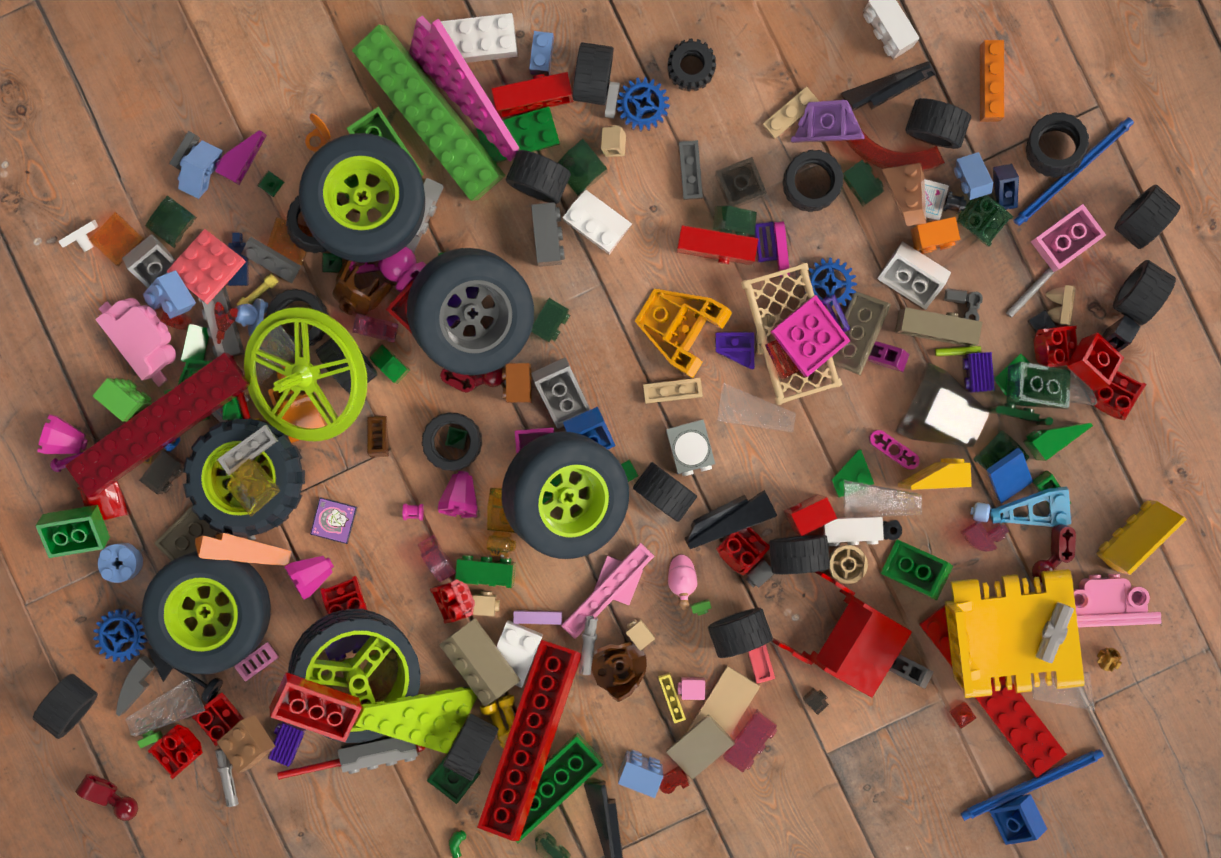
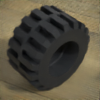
[667,38,716,92]

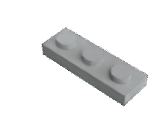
[217,425,278,475]

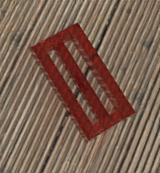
[765,339,799,380]

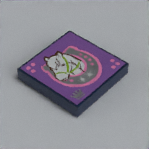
[310,497,358,544]

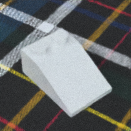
[497,620,543,688]

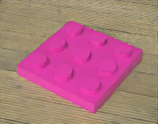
[770,295,850,377]

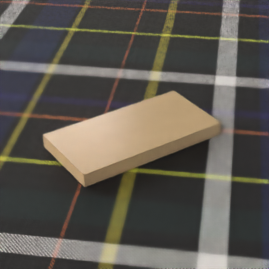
[687,666,760,736]

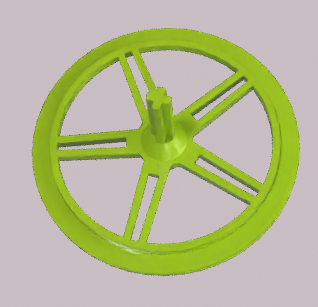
[244,307,367,442]

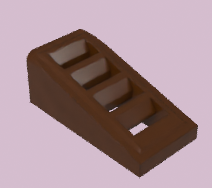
[367,416,389,457]

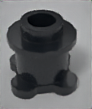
[943,191,967,214]
[883,520,902,540]

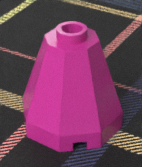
[37,414,88,454]
[438,471,478,518]
[284,556,334,600]

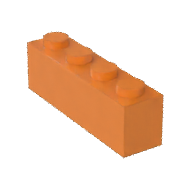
[980,40,1004,122]

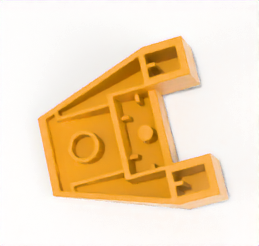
[635,289,732,378]

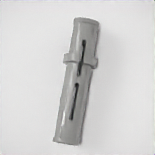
[579,616,598,675]
[215,748,239,807]

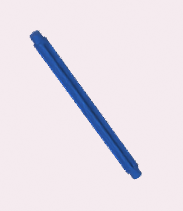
[1013,117,1134,226]
[960,749,1104,821]

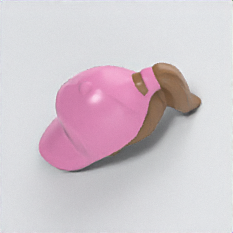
[668,555,697,610]

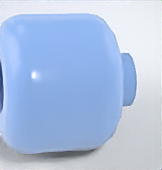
[970,502,990,522]

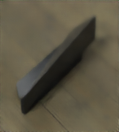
[841,61,936,111]
[684,490,777,549]

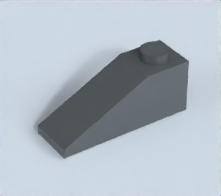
[889,654,934,689]

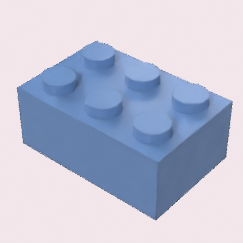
[618,750,663,798]

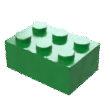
[35,505,110,558]

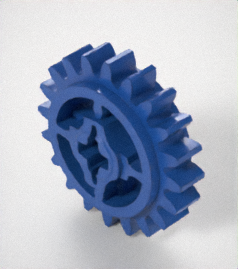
[617,77,670,132]
[805,257,857,306]
[93,609,148,662]

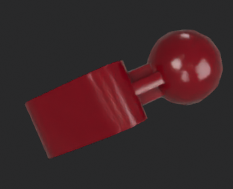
[440,367,504,393]
[1032,524,1076,584]
[75,774,139,821]

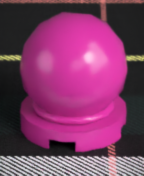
[379,247,426,293]

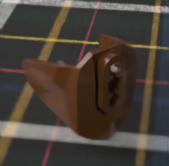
[332,259,395,316]
[591,642,647,702]

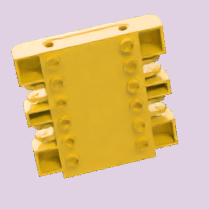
[945,569,1084,698]

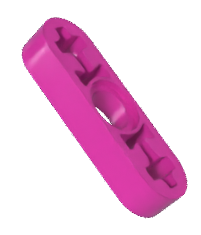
[774,221,790,277]
[869,430,919,469]

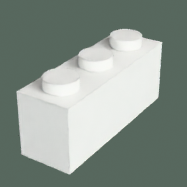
[823,516,884,546]

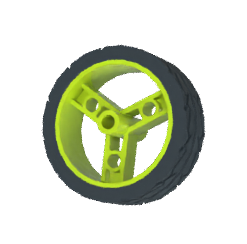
[288,609,421,743]

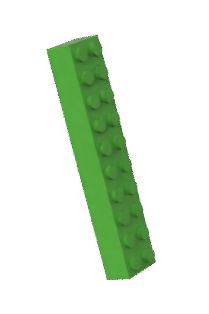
[352,24,506,201]

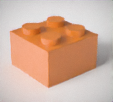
[910,217,960,254]

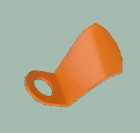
[305,113,331,152]

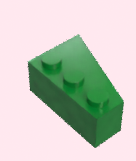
[455,555,516,588]

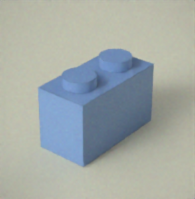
[529,31,554,76]
[954,152,993,200]

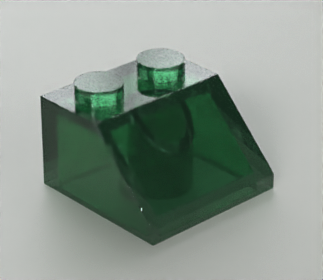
[557,139,608,196]

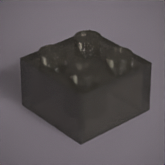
[715,157,767,210]

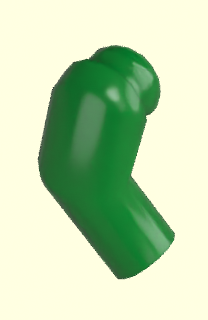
[449,830,466,858]

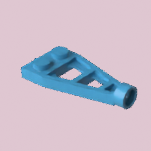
[990,486,1071,527]

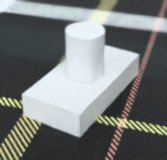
[59,220,99,252]

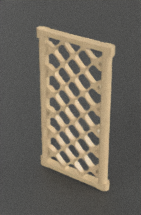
[741,263,842,405]

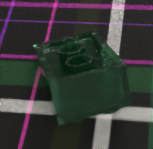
[1006,362,1071,409]

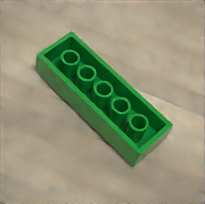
[516,732,603,843]

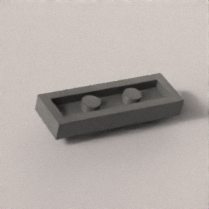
[679,140,703,200]
[241,237,301,284]

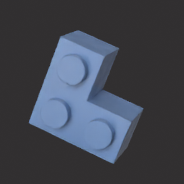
[178,140,223,199]
[143,270,196,319]

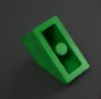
[370,344,410,384]

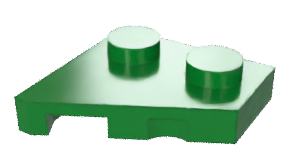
[831,449,875,498]

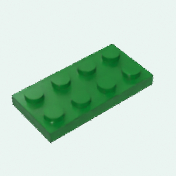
[476,107,560,163]

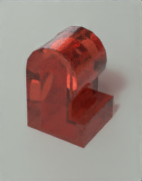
[160,311,192,331]
[659,766,690,794]

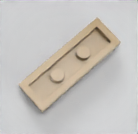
[763,87,819,139]
[643,378,703,404]

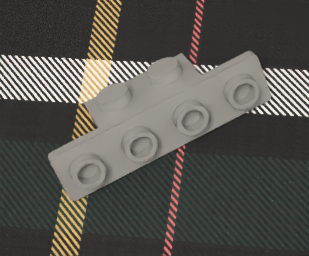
[406,178,444,253]

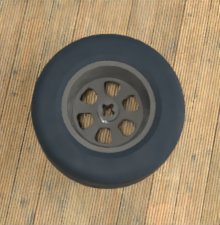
[407,248,534,375]

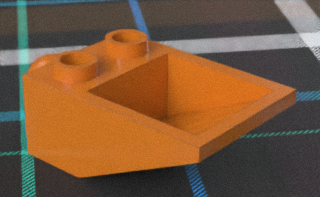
[268,367,326,443]

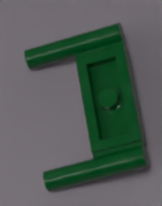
[987,403,1053,425]

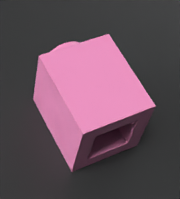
[678,677,705,700]

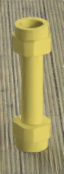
[237,273,279,305]

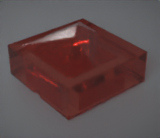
[949,701,976,729]

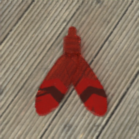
[214,302,238,344]

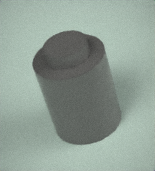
[746,559,774,588]

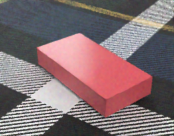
[748,644,775,684]

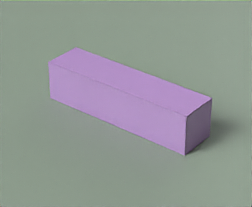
[513,610,562,625]

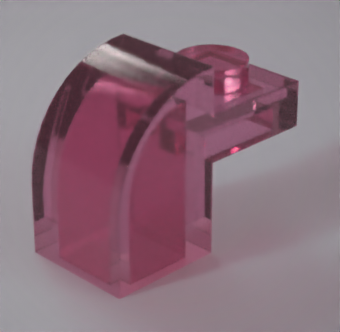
[352,313,399,342]
[961,522,1009,552]
[418,535,456,583]

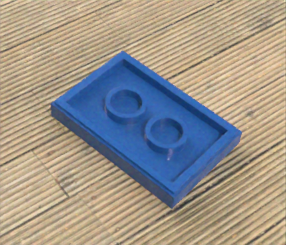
[986,448,1033,504]

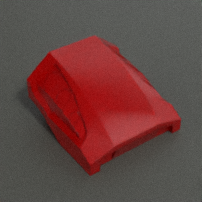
[1033,325,1078,368]
[1090,371,1147,420]
[77,481,128,520]
[716,527,770,575]
[320,576,368,614]
[430,580,475,624]
[192,692,244,747]
[148,724,203,779]

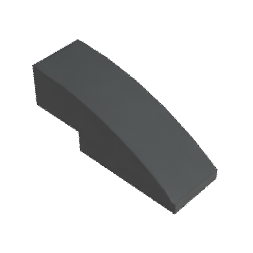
[116,655,156,716]

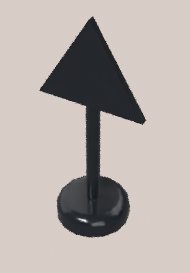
[148,649,223,703]

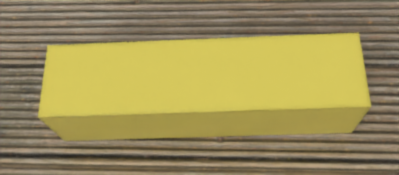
[658,673,686,724]

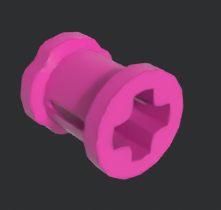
[402,503,424,521]

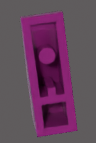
[215,130,267,185]
[867,341,910,372]

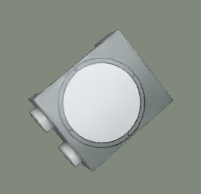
[666,419,715,476]

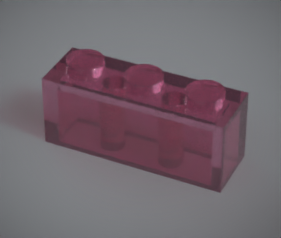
[723,709,777,772]

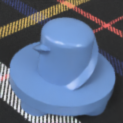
[234,298,268,336]

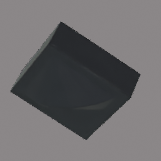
[1028,310,1055,333]

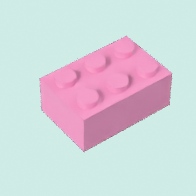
[1031,204,1106,272]

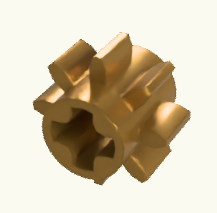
[1097,647,1122,672]

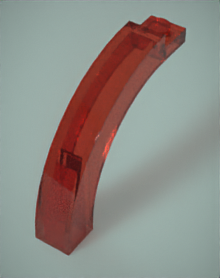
[845,129,945,172]

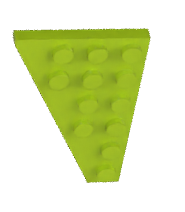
[354,687,478,754]

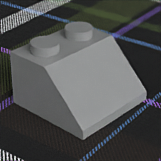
[122,234,176,288]

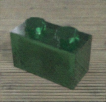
[843,160,884,207]
[713,205,757,236]
[531,298,571,343]

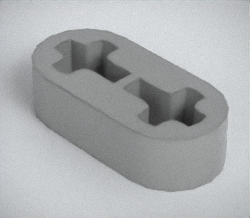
[605,81,620,119]

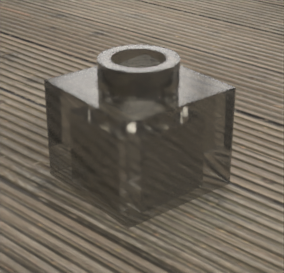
[803,688,829,715]

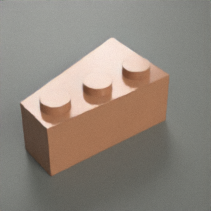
[882,163,926,226]

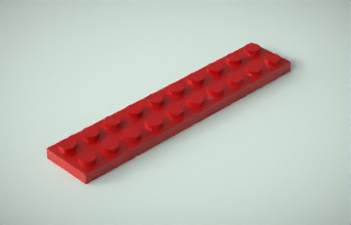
[919,604,1067,778]

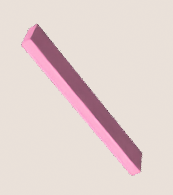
[561,542,654,639]

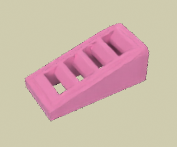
[234,642,279,682]

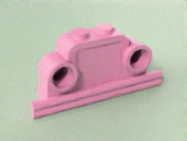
[95,298,176,387]
[1073,574,1161,627]

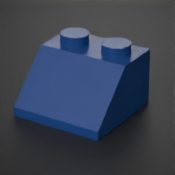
[563,407,616,449]
[989,794,1047,845]

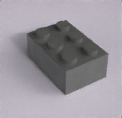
[531,202,565,267]

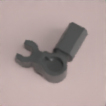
[944,288,983,321]

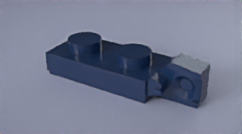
[228,233,249,286]

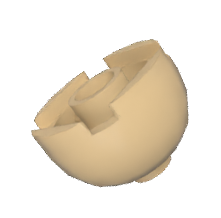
[829,545,868,584]

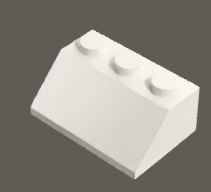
[563,190,632,255]
[877,241,951,310]

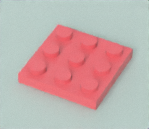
[166,229,246,305]

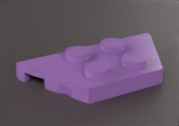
[791,100,864,143]

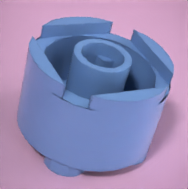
[98,543,143,583]

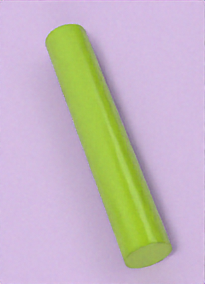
[935,346,981,356]

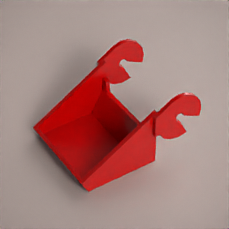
[772,571,912,698]

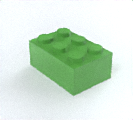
[93,378,152,422]

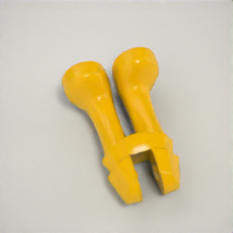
[480,695,515,750]

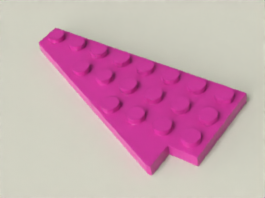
[409,16,519,161]

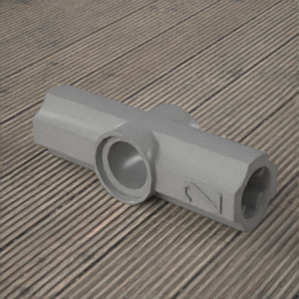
[1035,602,1074,663]

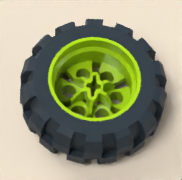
[183,419,305,537]

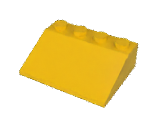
[898,458,972,490]
[1096,500,1187,575]

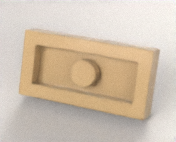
[1046,285,1076,326]

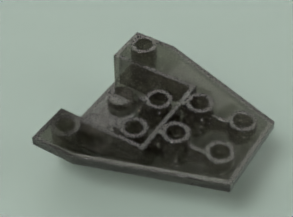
[895,362,990,447]

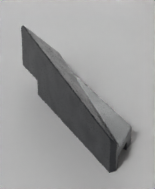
[584,781,623,858]

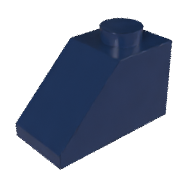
[993,163,1019,211]

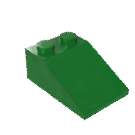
[1023,423,1093,461]
[880,539,953,601]

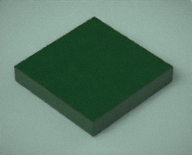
[427,751,481,804]

